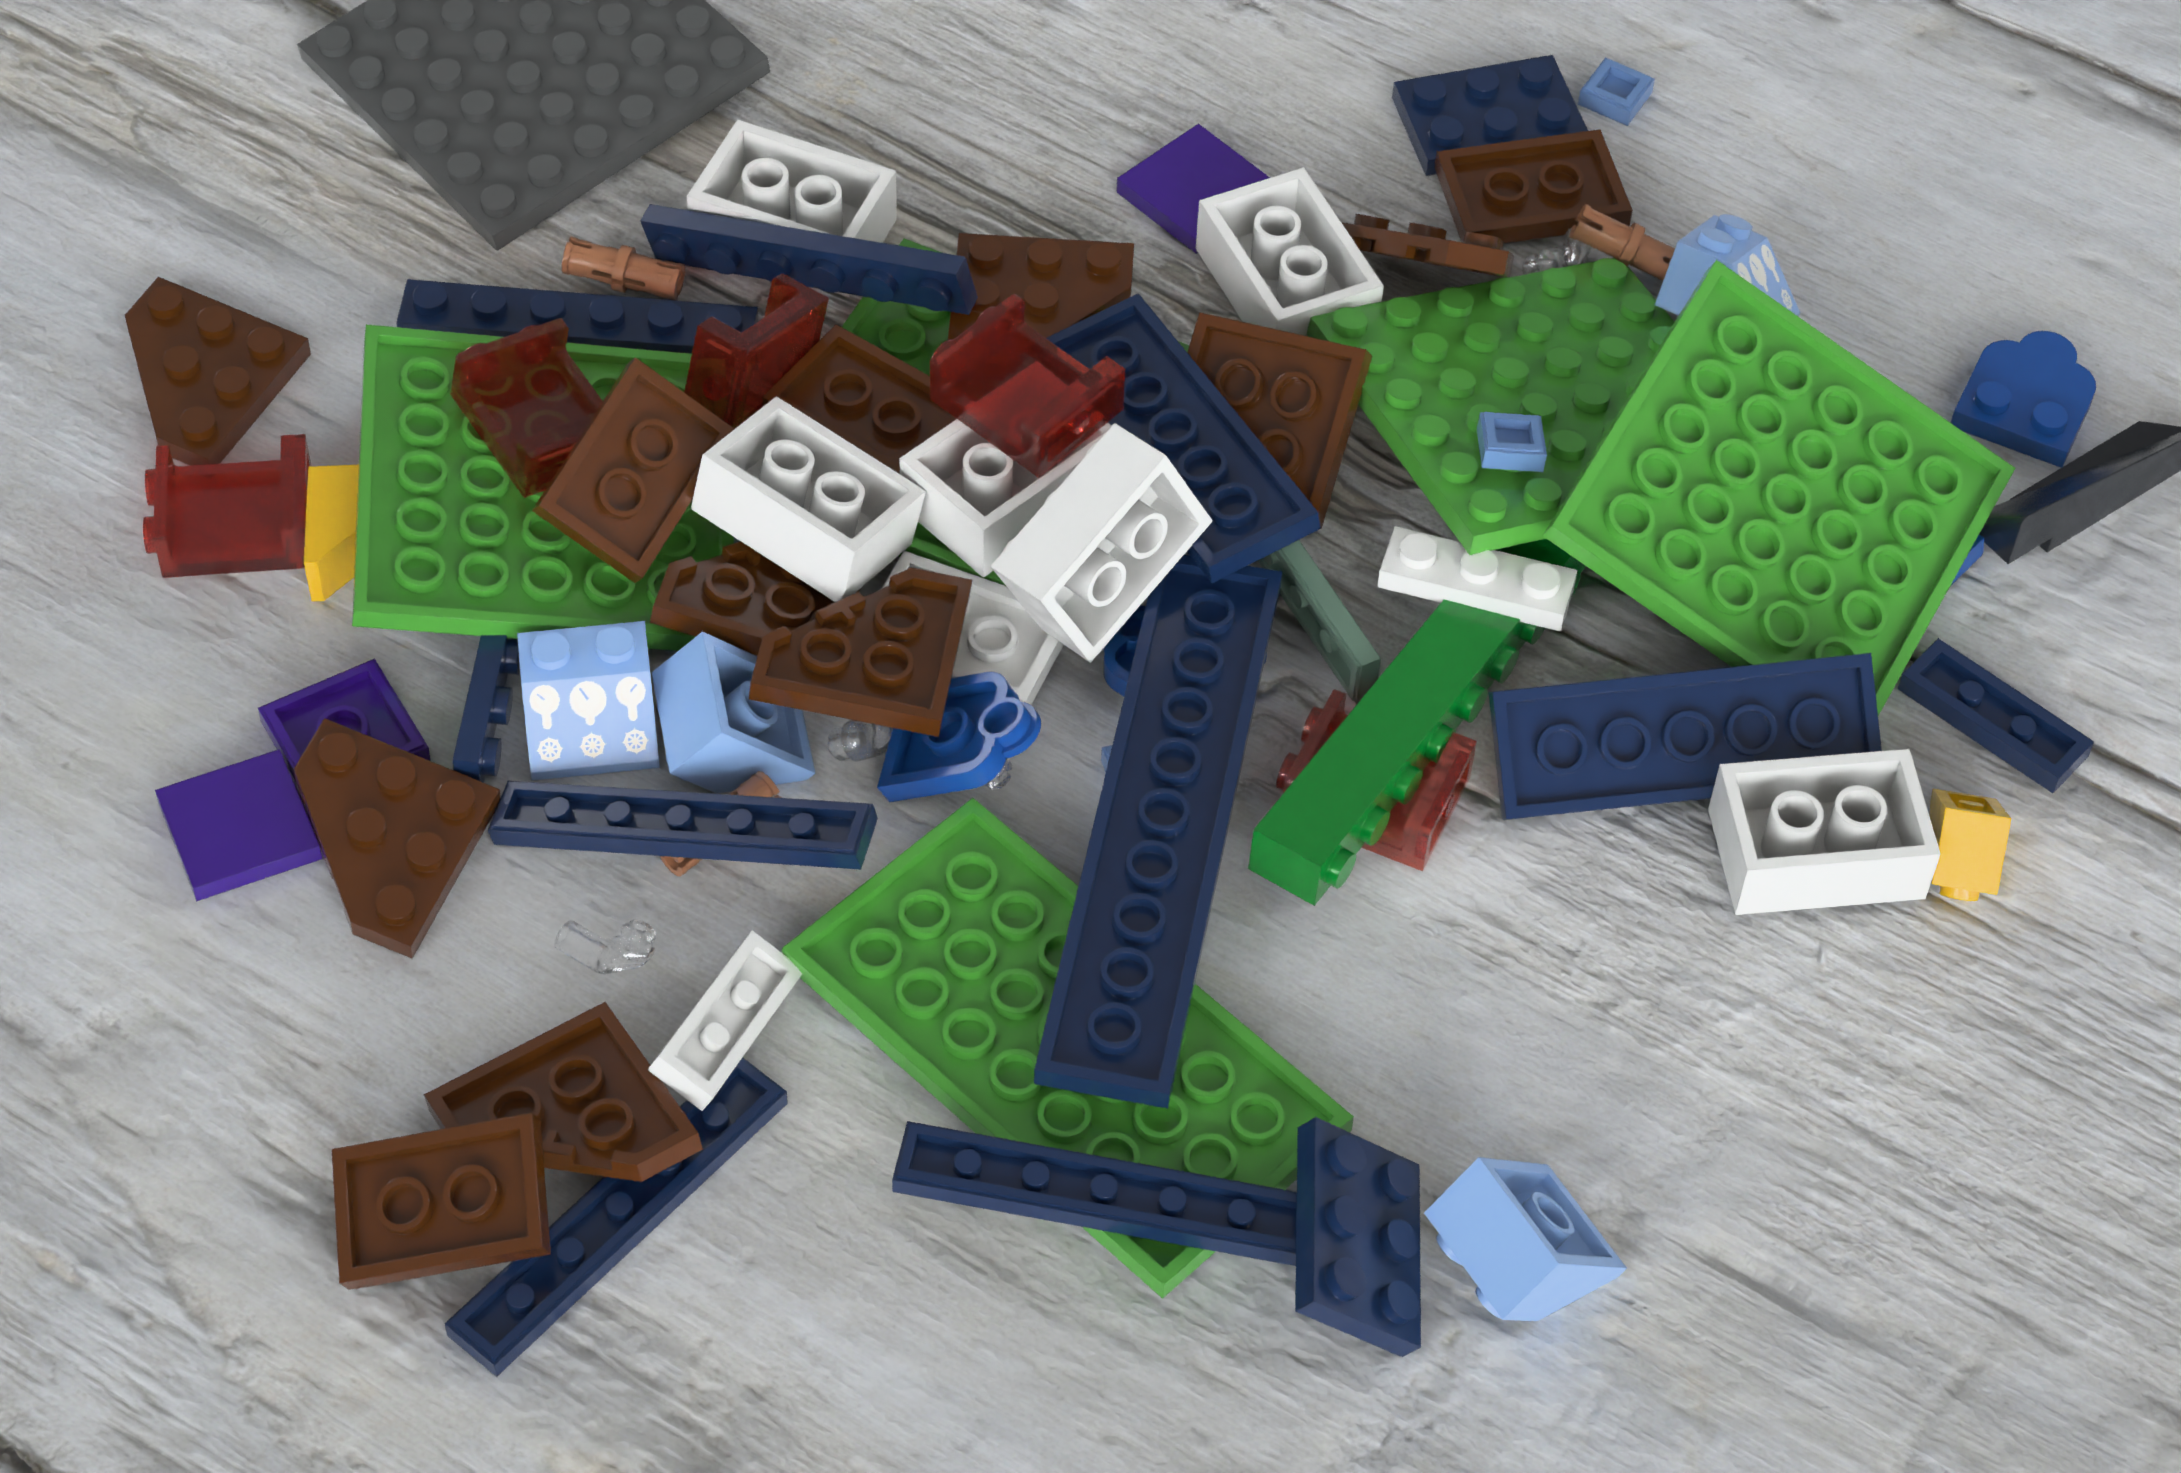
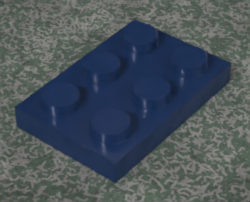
[1392,55,1588,176]
[1295,1117,1421,1357]

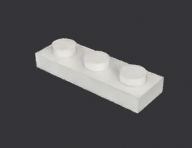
[1378,526,1577,632]
[648,930,802,1111]

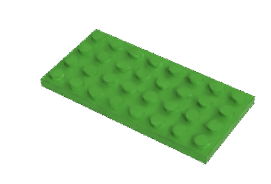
[782,798,1354,1299]

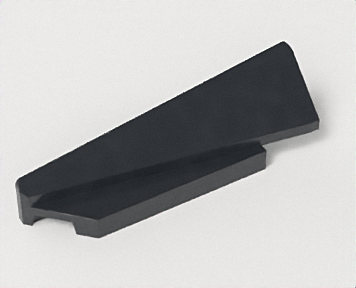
[1979,421,2181,564]

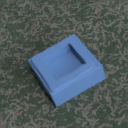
[1578,57,1655,126]
[1477,412,1547,472]

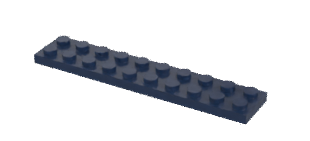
[1034,555,1282,1109]

